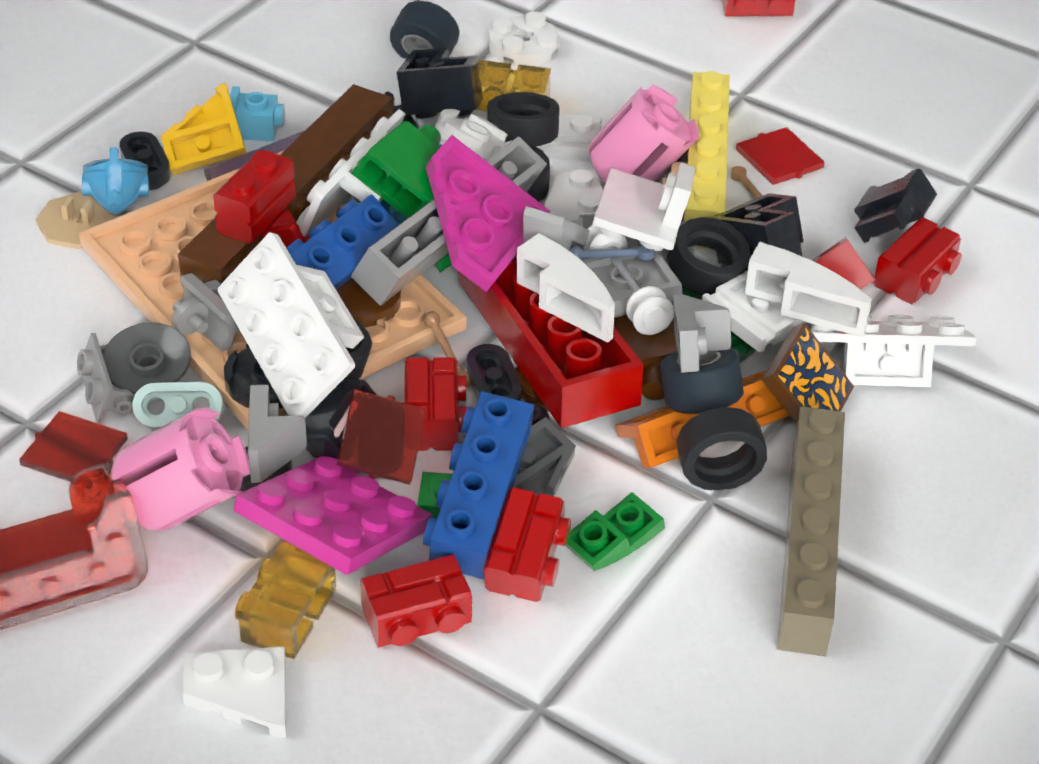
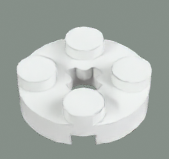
[489,11,559,67]
[435,109,512,161]

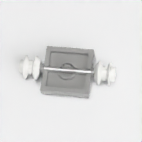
[581,225,682,335]

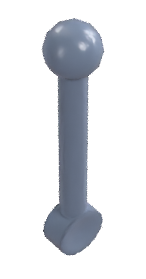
[569,245,655,260]

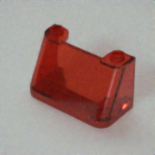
[0,462,148,630]

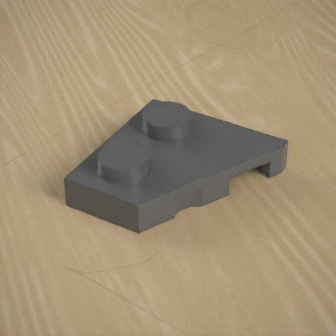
[513,417,576,496]

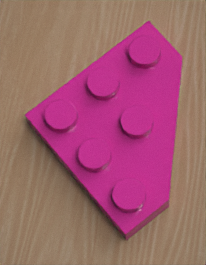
[426,135,550,292]

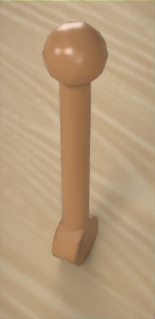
[731,166,763,199]
[423,311,471,388]

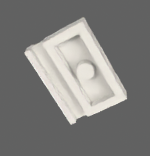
[537,113,602,161]
[702,271,805,353]

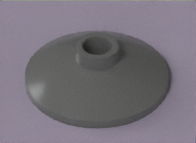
[103,322,191,394]

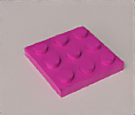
[234,456,433,575]

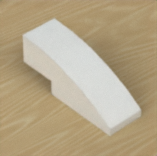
[517,233,615,342]
[745,242,872,338]

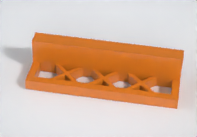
[615,371,790,468]

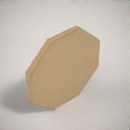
[36,191,122,249]

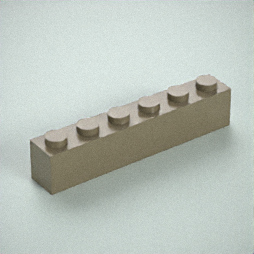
[777,406,845,657]

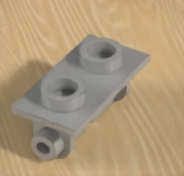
[77,332,134,423]

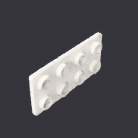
[296,109,405,236]
[592,162,696,251]
[218,232,364,418]
[805,315,977,387]

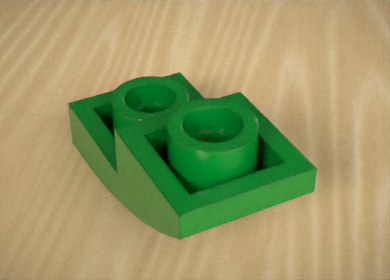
[566,492,665,571]

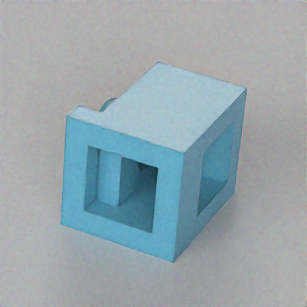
[230,86,285,141]

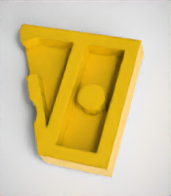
[161,83,247,176]

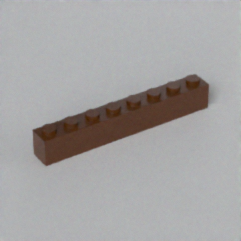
[178,84,393,286]

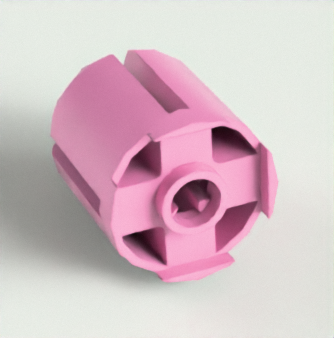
[589,85,699,182]
[111,407,250,530]

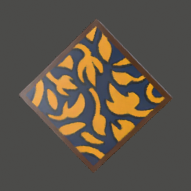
[762,323,854,423]

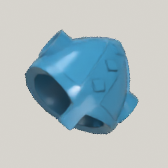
[82,147,149,215]

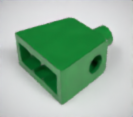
[351,121,441,218]

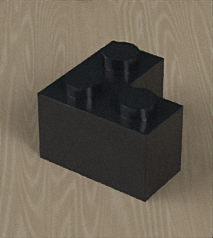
[396,47,483,119]
[711,193,804,271]

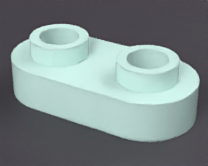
[132,382,224,429]

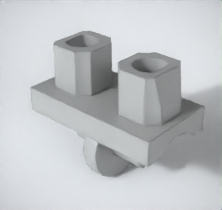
[172,273,241,351]

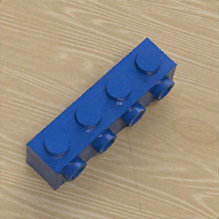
[286,194,399,289]
[423,391,534,580]

